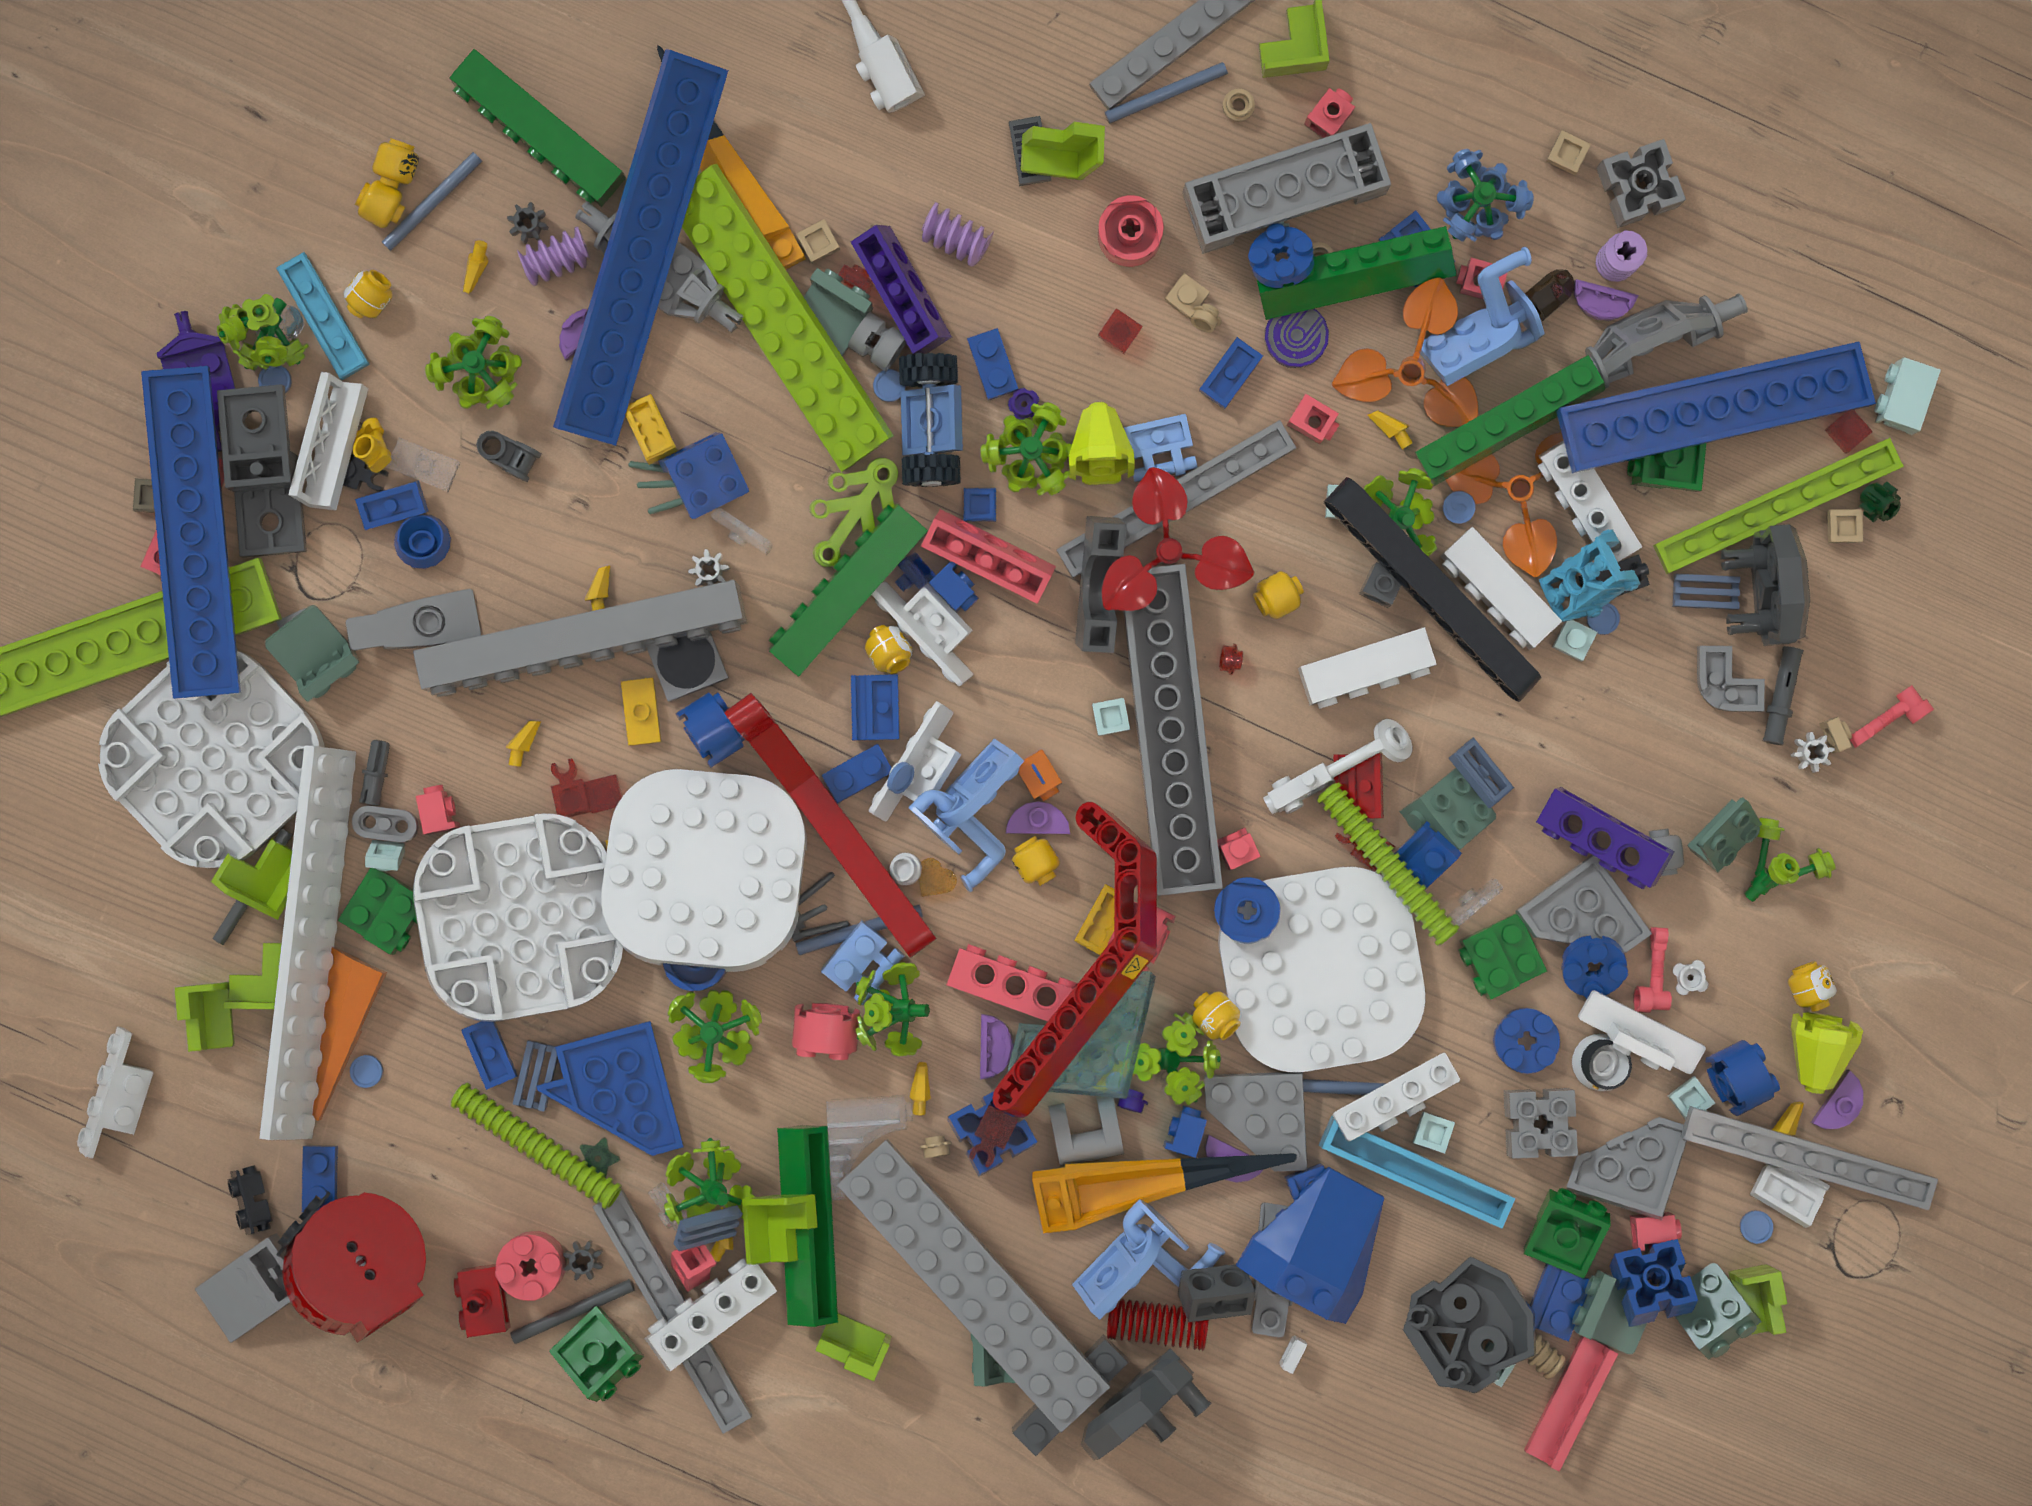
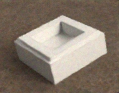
[1279,1335,1307,1374]

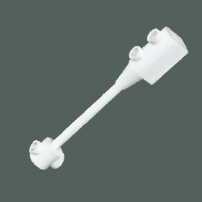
[842,0,925,113]

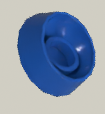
[394,514,451,569]

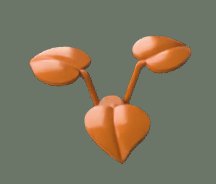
[1332,278,1478,427]
[1446,432,1563,577]

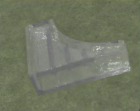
[826,1095,913,1200]

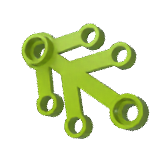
[809,458,898,567]

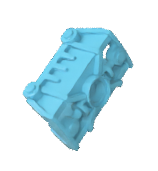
[1539,529,1641,622]

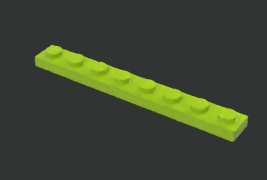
[1653,438,1904,575]

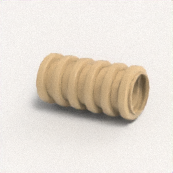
[1528,1334,1565,1379]

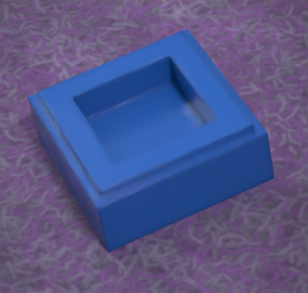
[964,488,996,522]

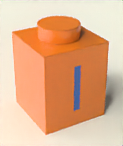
[1018,749,1062,802]

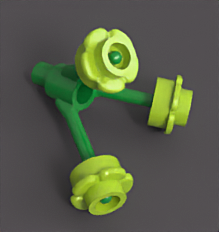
[1744,817,1836,902]

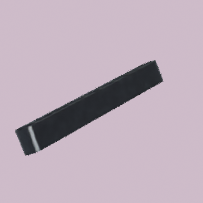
[1323,477,1541,702]

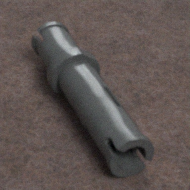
[1762,646,1804,745]

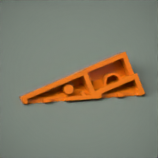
[312,947,387,1121]

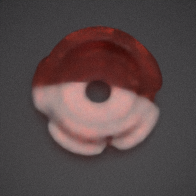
[1219,643,1243,675]

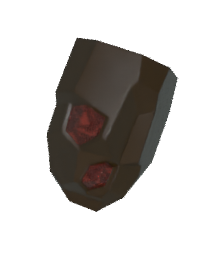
[1525,269,1574,321]

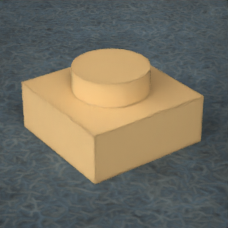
[1546,130,1591,175]
[796,219,840,264]
[1164,273,1210,319]
[1827,509,1863,543]
[1819,717,1852,753]

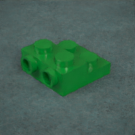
[1627,443,1707,492]
[338,868,417,955]
[1458,913,1547,1000]
[1524,1188,1611,1279]
[549,1306,644,1402]

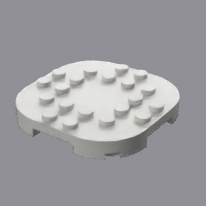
[98,651,325,868]
[601,769,807,972]
[413,813,623,1022]
[1218,867,1425,1072]

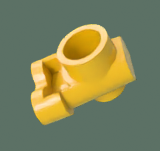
[352,417,392,473]

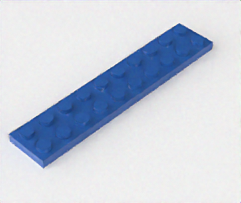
[1556,341,1876,473]
[141,366,241,699]

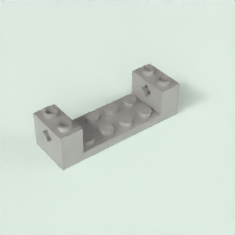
[1182,123,1391,254]

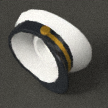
[1572,1034,1632,1091]

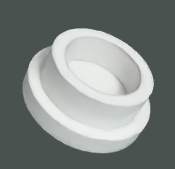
[890,853,922,885]

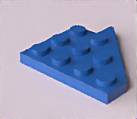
[536,1021,684,1156]

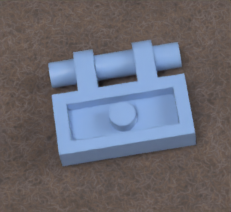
[1124,414,1197,482]
[821,920,905,1005]

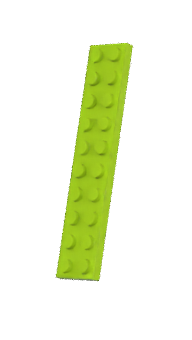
[682,164,894,472]
[0,557,282,717]

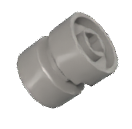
[848,312,906,372]

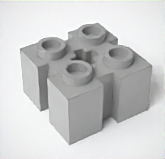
[1596,139,1686,228]
[1504,1088,1578,1159]

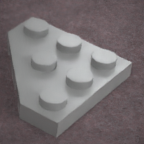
[1515,855,1652,953]
[1204,1072,1307,1171]
[1567,1117,1687,1220]

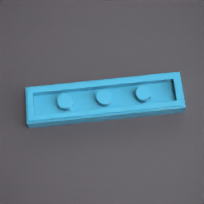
[276,252,370,380]

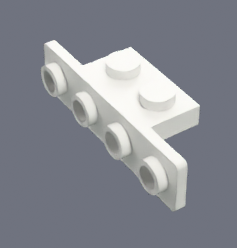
[872,582,973,686]
[869,701,962,822]
[1578,990,1706,1074]
[77,1027,153,1158]
[1333,1053,1460,1142]

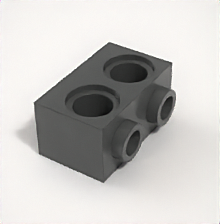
[1178,1264,1256,1322]

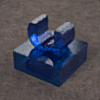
[895,552,936,592]

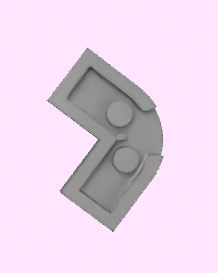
[1697,646,1765,712]

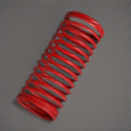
[1107,1298,1209,1351]

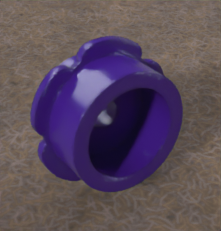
[1008,388,1039,420]
[1117,1088,1148,1114]

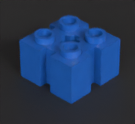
[947,1091,1037,1177]
[1609,1239,1698,1327]

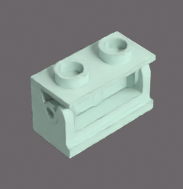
[1874,357,1941,435]

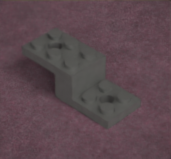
[217,384,307,558]

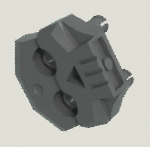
[1721,524,1810,646]
[1403,1256,1536,1393]
[1081,1348,1211,1460]

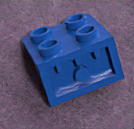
[658,432,749,519]

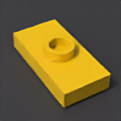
[625,394,678,465]
[621,678,662,746]
[1074,884,1114,955]

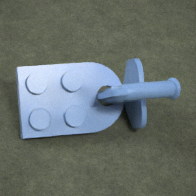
[1416,247,1545,386]
[908,738,1024,892]
[1072,1199,1225,1320]

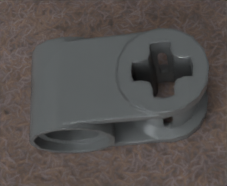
[476,431,542,482]

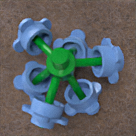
[1437,149,1534,242]

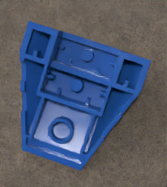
[1236,1167,1384,1324]

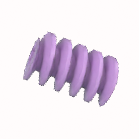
[922,202,994,267]
[517,226,590,286]
[1595,230,1647,282]

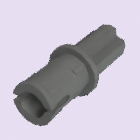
[359,740,390,806]

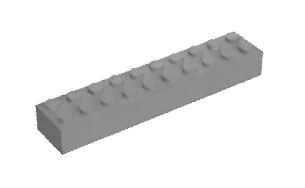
[1123,564,1223,896]
[413,580,748,697]
[837,1139,1110,1433]

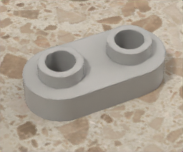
[352,806,419,843]

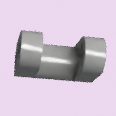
[1048,1094,1124,1167]

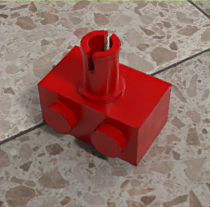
[454,1264,511,1338]

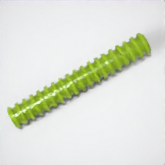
[1317,782,1459,946]
[451,1083,622,1209]

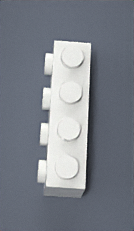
[1537,440,1642,562]
[1440,527,1562,650]
[1298,627,1437,709]
[644,1258,777,1371]

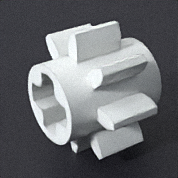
[688,549,730,587]
[1791,732,1834,773]

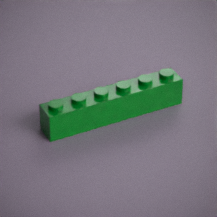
[449,49,626,207]
[1257,226,1456,320]
[1415,355,1605,487]
[768,503,928,677]
[777,1125,838,1327]

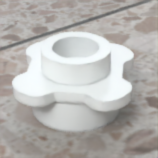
[1673,960,1708,995]

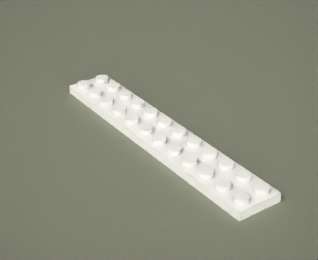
[259,745,356,1140]

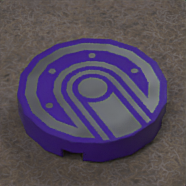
[1265,309,1329,368]

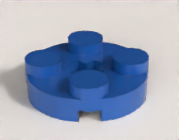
[1248,223,1314,288]
[1214,877,1281,944]
[1561,935,1628,999]
[1493,1008,1560,1074]

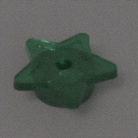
[580,1137,620,1178]

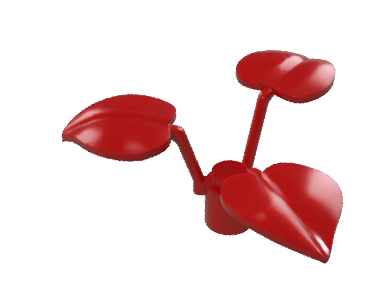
[1102,467,1254,611]

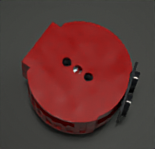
[276,1191,426,1343]

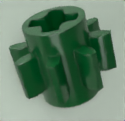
[1859,481,1901,522]

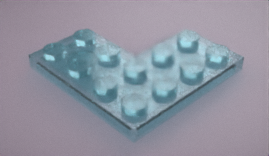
[1007,969,1156,1099]

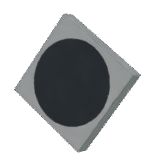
[646,631,729,702]

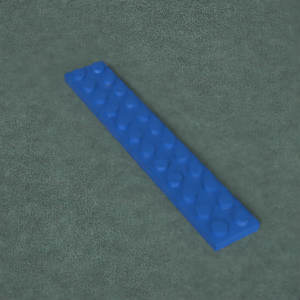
[553,49,729,446]

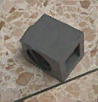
[1359,562,1401,608]

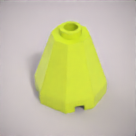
[1069,402,1135,485]
[1791,1012,1863,1094]

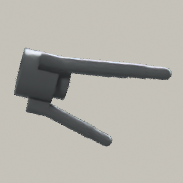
[791,872,849,942]

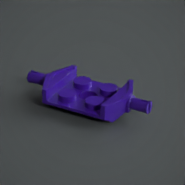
[156,311,236,452]

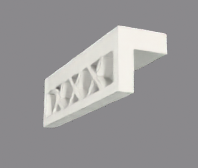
[288,372,368,510]

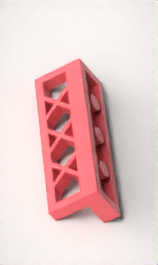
[1524,1336,1618,1472]

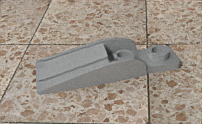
[345,589,481,651]
[1252,1202,1293,1337]

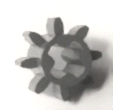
[507,202,549,244]
[563,1240,604,1281]

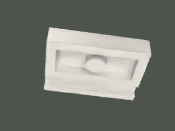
[1750,1163,1830,1228]

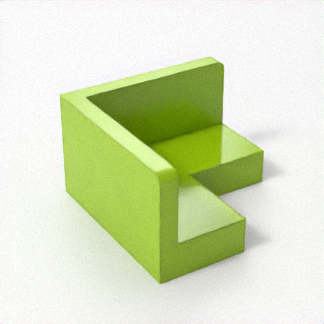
[1259,0,1330,78]
[1021,121,1105,180]
[211,839,292,920]
[223,943,282,1010]
[175,982,235,1052]
[742,1194,817,1265]
[1728,1264,1788,1335]
[815,1313,892,1381]

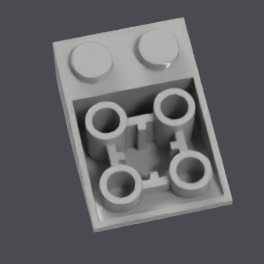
[195,1233,291,1343]

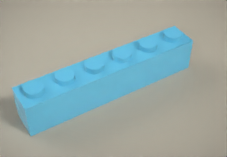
[1319,1116,1515,1229]

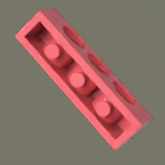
[921,509,1056,604]
[946,944,1078,1022]

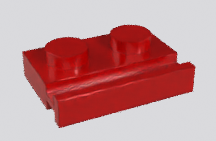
[1333,753,1384,819]

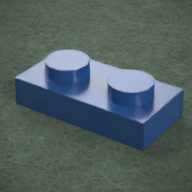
[967,328,1019,401]
[1199,337,1263,409]
[355,480,429,530]
[822,744,892,804]
[461,1021,518,1090]
[302,1146,338,1212]

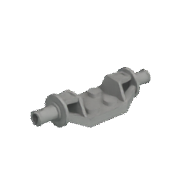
[575,201,743,333]
[1585,293,1748,389]

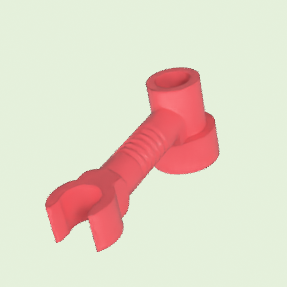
[1850,685,1934,748]
[1633,927,1672,1013]

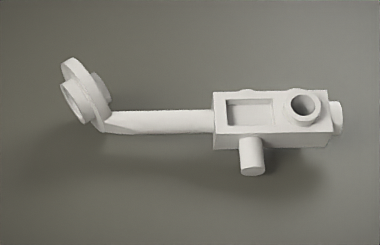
[1263,719,1412,814]

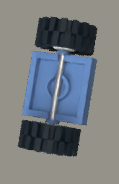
[899,353,963,487]

